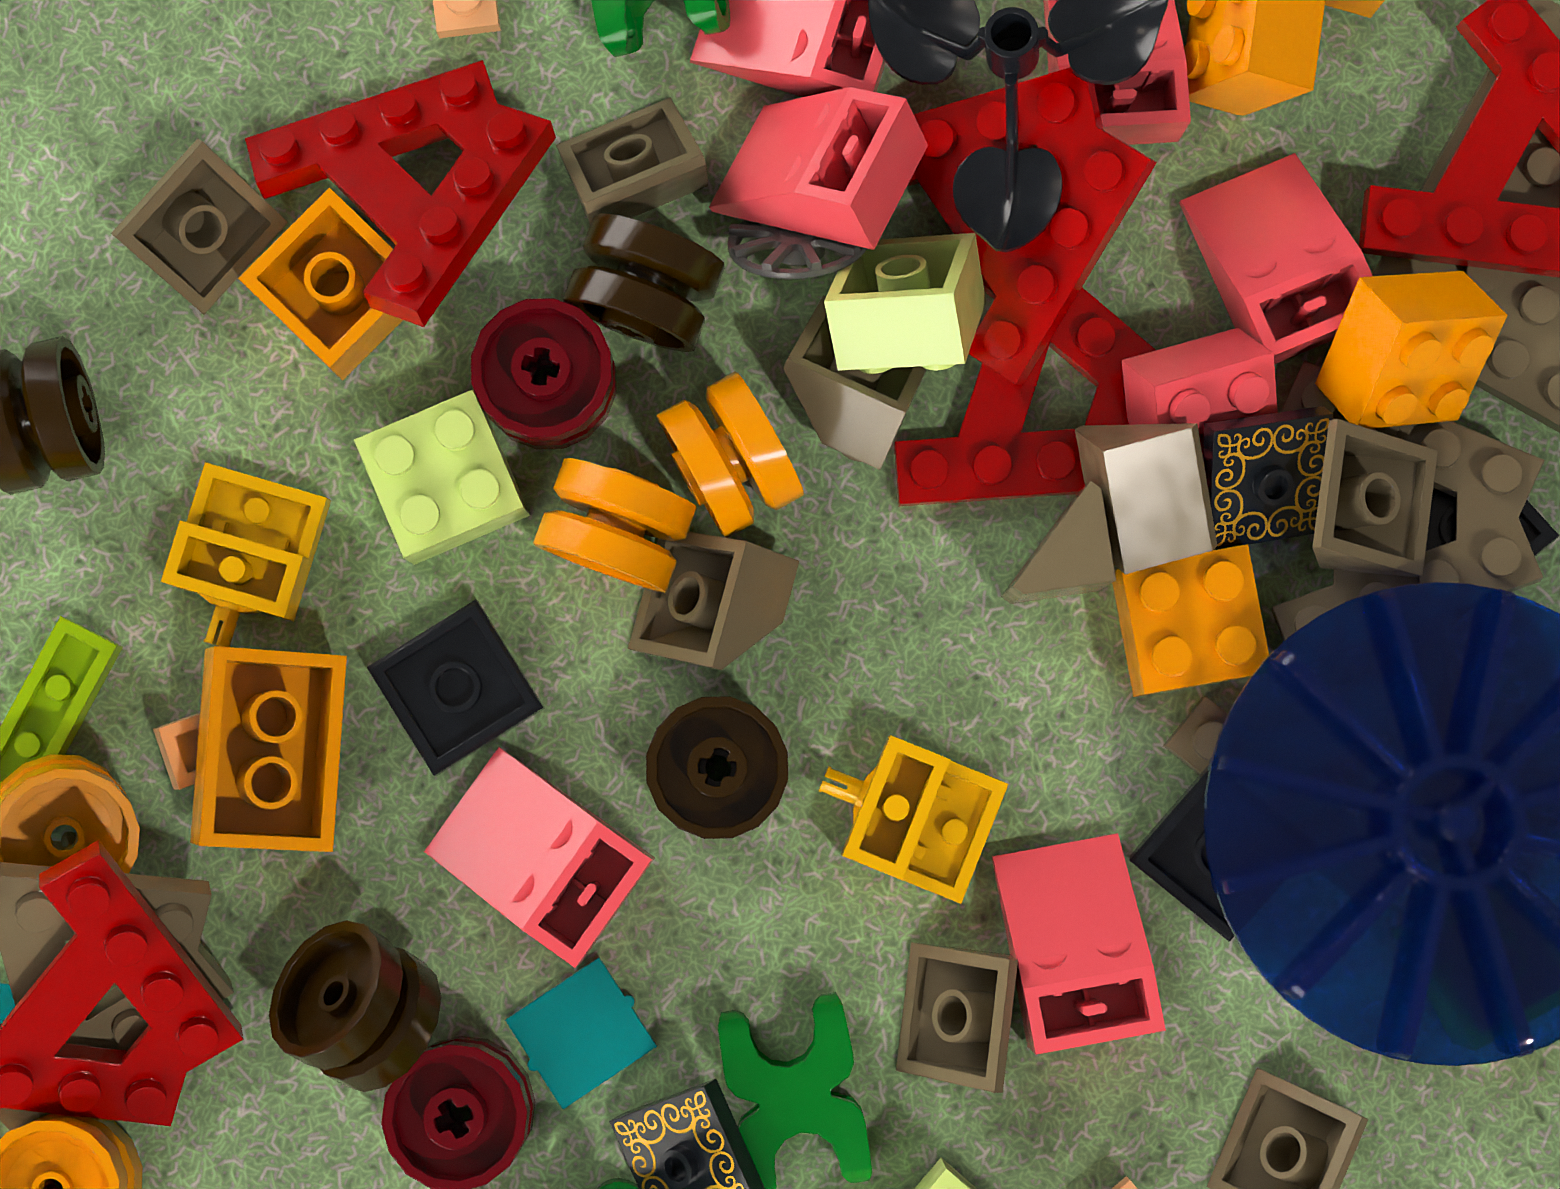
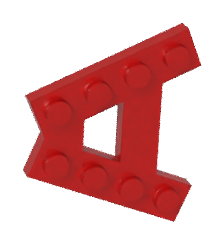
[1359,0,1560,278]
[245,60,556,327]
[907,67,1157,385]
[894,276,1156,507]
[0,840,244,1126]

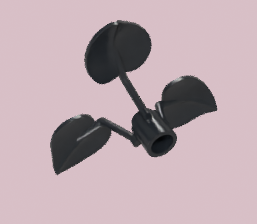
[868,0,1168,252]

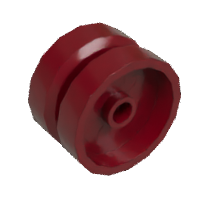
[471,298,617,450]
[381,1036,536,1189]

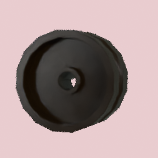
[563,213,725,352]
[0,336,105,495]
[646,696,788,839]
[269,920,442,1092]

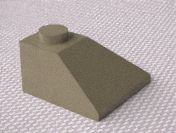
[783,295,927,470]
[628,532,799,670]

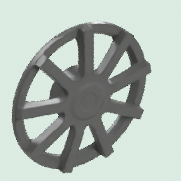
[727,220,867,279]

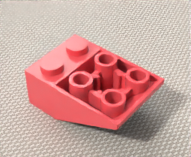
[690,0,886,97]
[1043,0,1191,145]
[709,87,928,250]
[1179,153,1373,364]
[1122,328,1278,455]
[424,747,655,968]
[992,833,1166,1055]

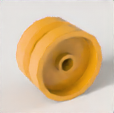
[656,371,804,538]
[533,458,697,593]
[0,754,140,874]
[0,1113,143,1189]

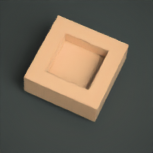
[433,0,501,38]
[153,713,200,790]

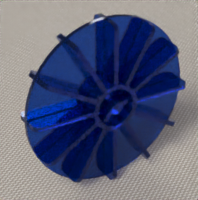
[1204,582,1560,1066]

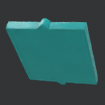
[505,957,657,1109]

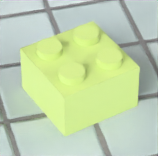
[824,233,986,374]
[354,389,530,565]

